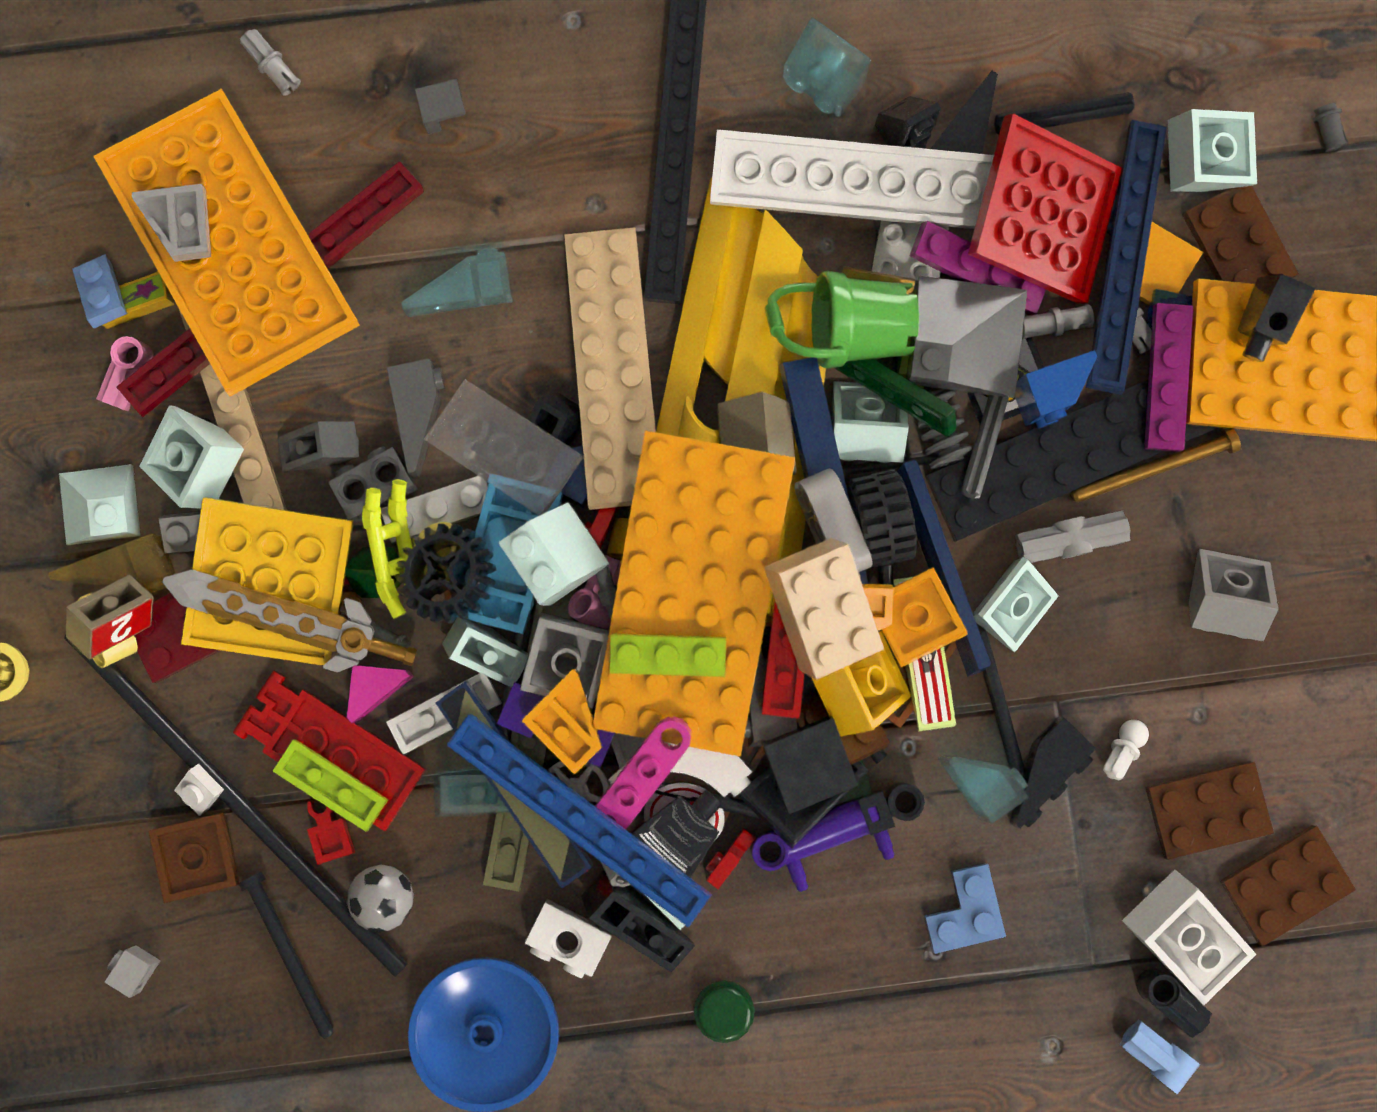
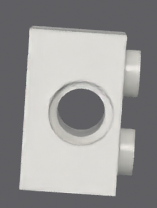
[525,899,612,978]

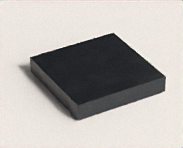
[761,715,858,814]

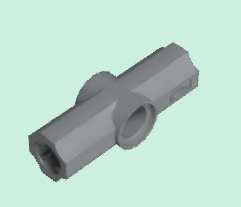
[1015,511,1131,563]

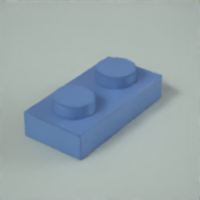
[72,255,127,328]

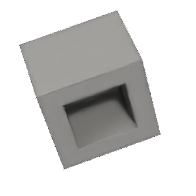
[105,945,160,998]

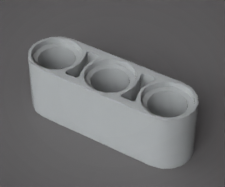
[794,468,872,573]

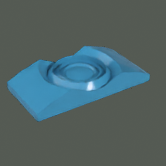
[456,474,563,635]

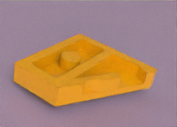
[521,669,602,775]

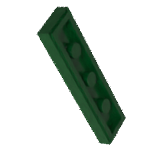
[835,359,956,437]

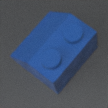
[1015,350,1097,429]

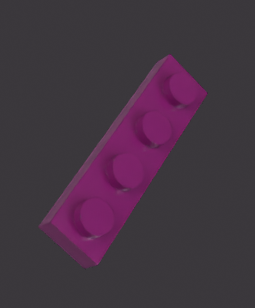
[909,221,1046,316]
[1144,303,1193,452]

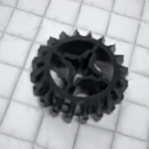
[396,523,497,624]

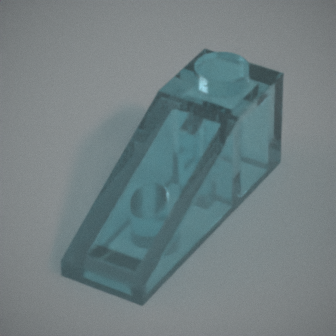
[401,248,513,317]

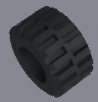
[848,469,917,568]

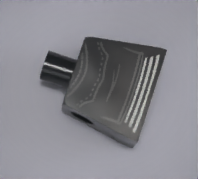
[632,790,723,878]

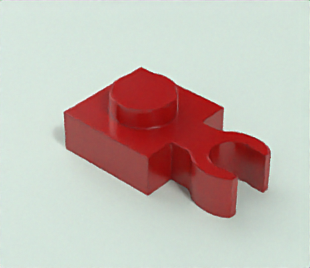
[307,801,355,865]
[705,828,756,889]

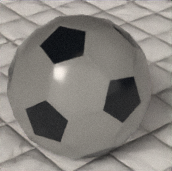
[346,865,414,932]

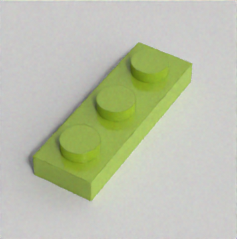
[610,634,726,677]
[273,739,389,832]

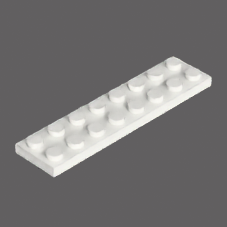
[710,129,994,229]

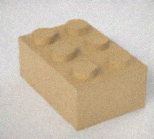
[764,538,884,680]

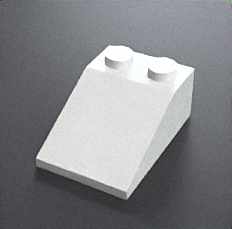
[1122,870,1256,1006]

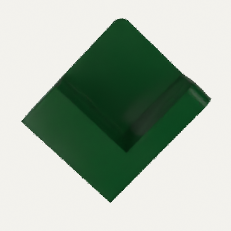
[345,547,402,598]

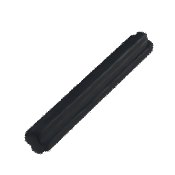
[994,92,1135,135]

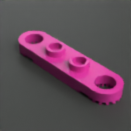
[595,716,691,829]

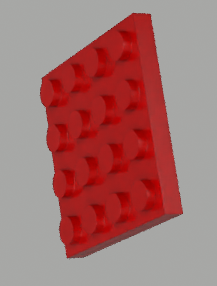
[968,114,1123,304]

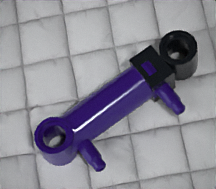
[751,783,925,892]

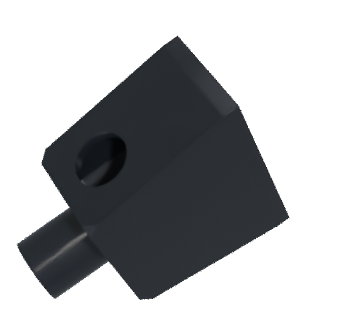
[1238,273,1315,363]

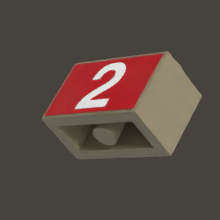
[66,574,153,660]

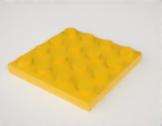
[181,497,353,665]

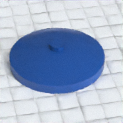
[408,957,559,1112]

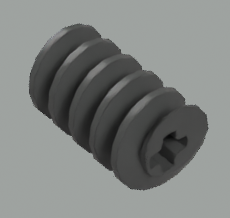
[917,389,973,469]

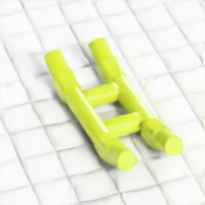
[362,479,413,619]

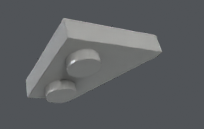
[131,184,211,262]

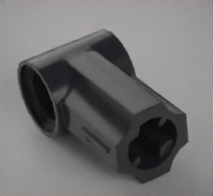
[1137,969,1212,1038]

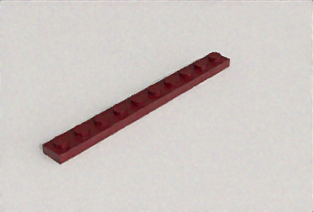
[116,161,424,417]

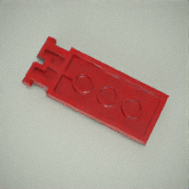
[233,670,427,832]

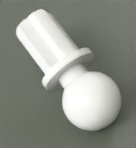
[1103,720,1149,780]

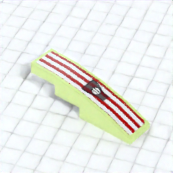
[893,577,956,731]

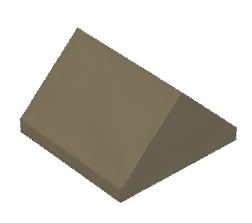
[716,392,796,475]

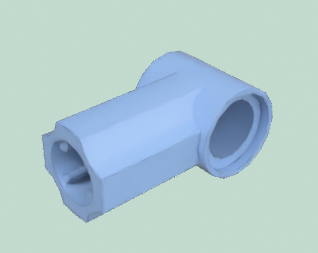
[1120,1019,1200,1094]

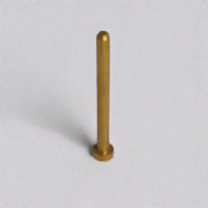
[1071,428,1241,502]

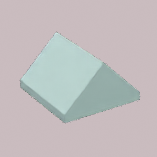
[973,557,1059,652]

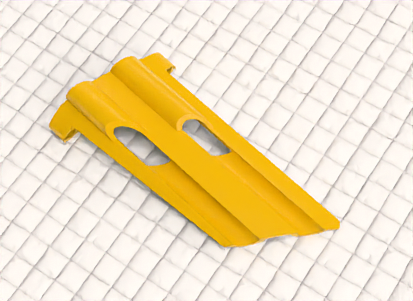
[607,177,826,627]

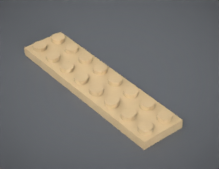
[564,227,656,510]

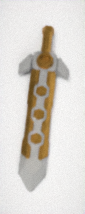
[163,569,417,672]

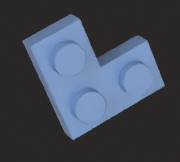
[924,863,1006,954]

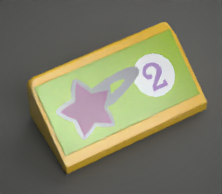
[102,272,175,329]

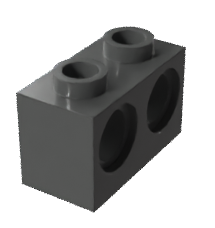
[328,446,418,524]

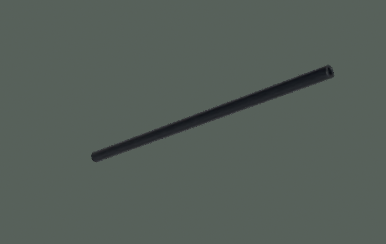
[64,635,408,977]

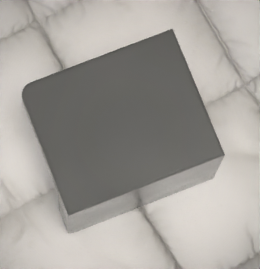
[415,79,465,134]

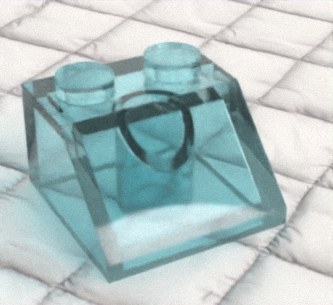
[783,17,871,117]
[938,755,1029,823]

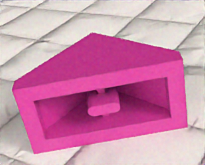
[347,665,414,723]

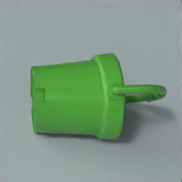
[765,271,919,368]

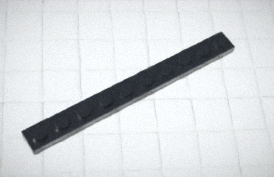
[644,0,707,304]

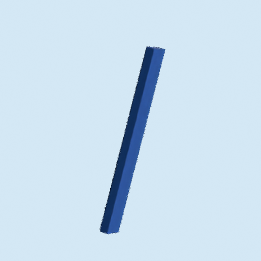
[447,714,712,927]

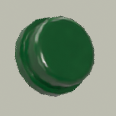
[694,980,755,1043]

